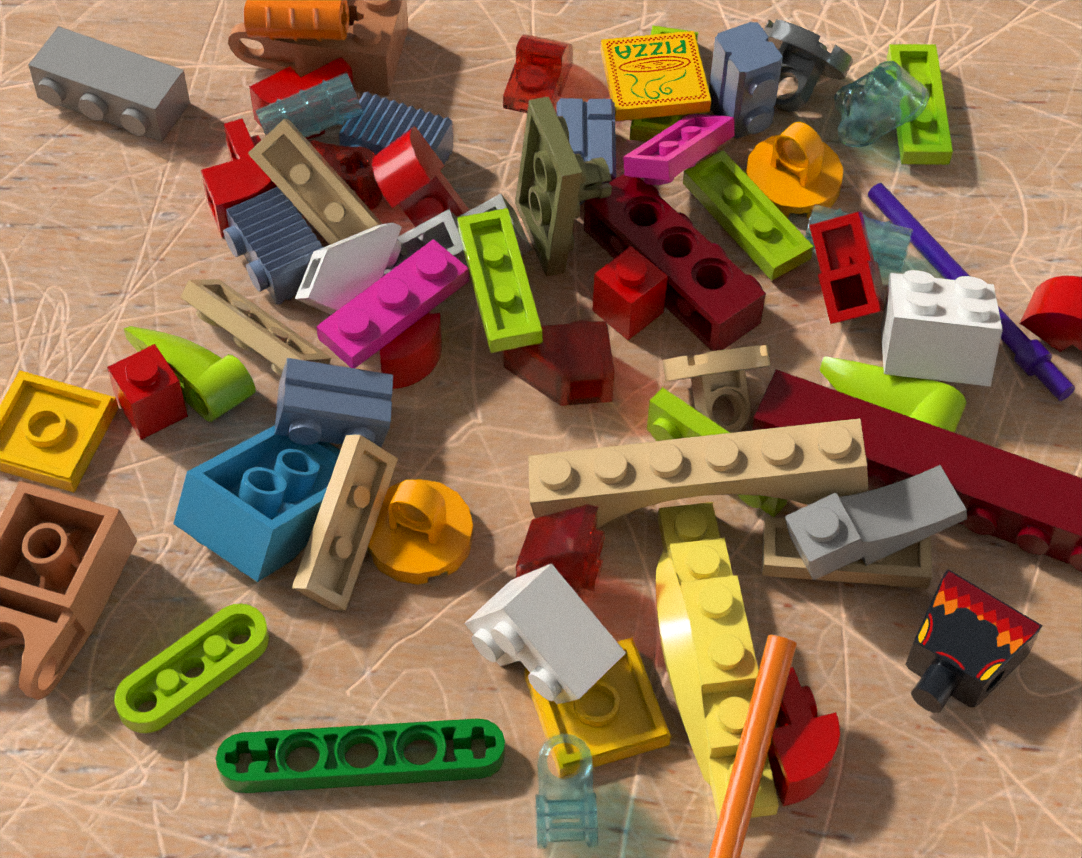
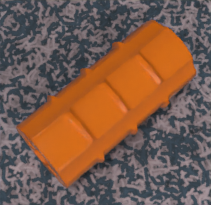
[244,0,349,42]

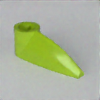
[124,326,256,422]
[820,356,967,433]

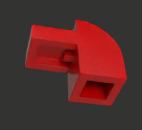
[201,118,277,237]

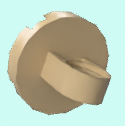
[662,345,771,433]

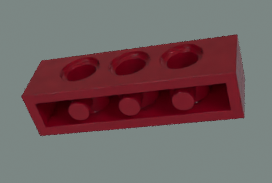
[583,174,766,351]

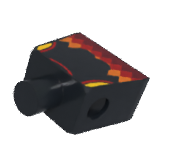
[905,569,1043,713]

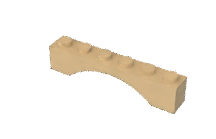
[528,418,868,536]

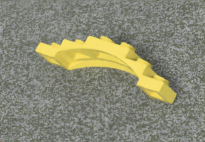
[656,502,779,820]

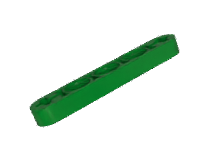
[215,719,505,793]

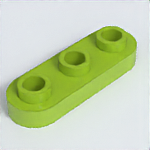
[114,604,269,733]

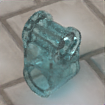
[834,61,929,148]
[535,732,598,849]

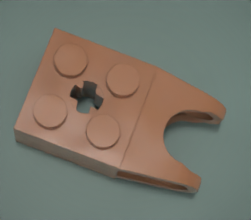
[228,0,408,96]
[0,481,137,700]

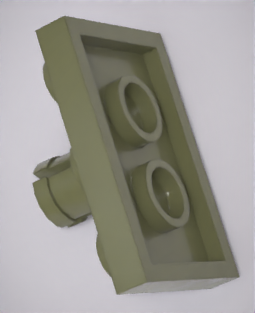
[515,97,612,277]

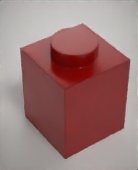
[592,246,668,341]
[107,344,188,440]

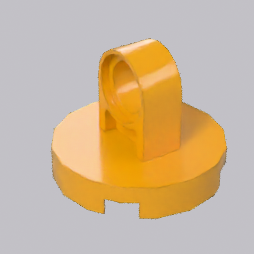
[746,122,843,219]
[367,479,474,585]

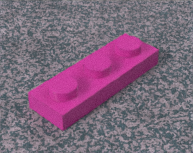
[623,114,735,185]
[316,239,469,368]

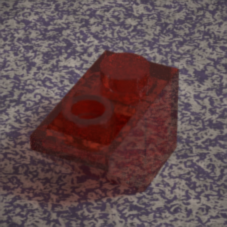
[503,320,615,406]
[516,504,605,600]

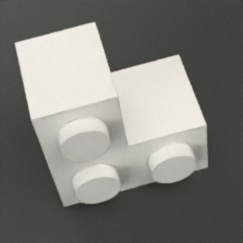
[464,563,626,704]

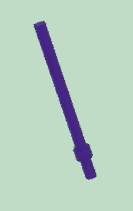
[868,183,1075,401]

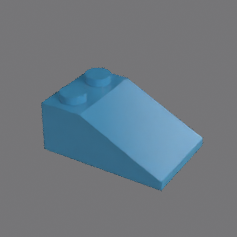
[173,425,341,582]

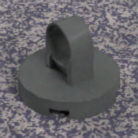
[763,19,853,112]

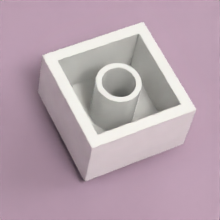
[881,270,1002,387]

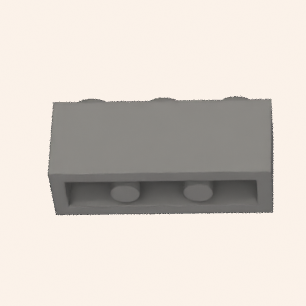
[28,26,190,142]

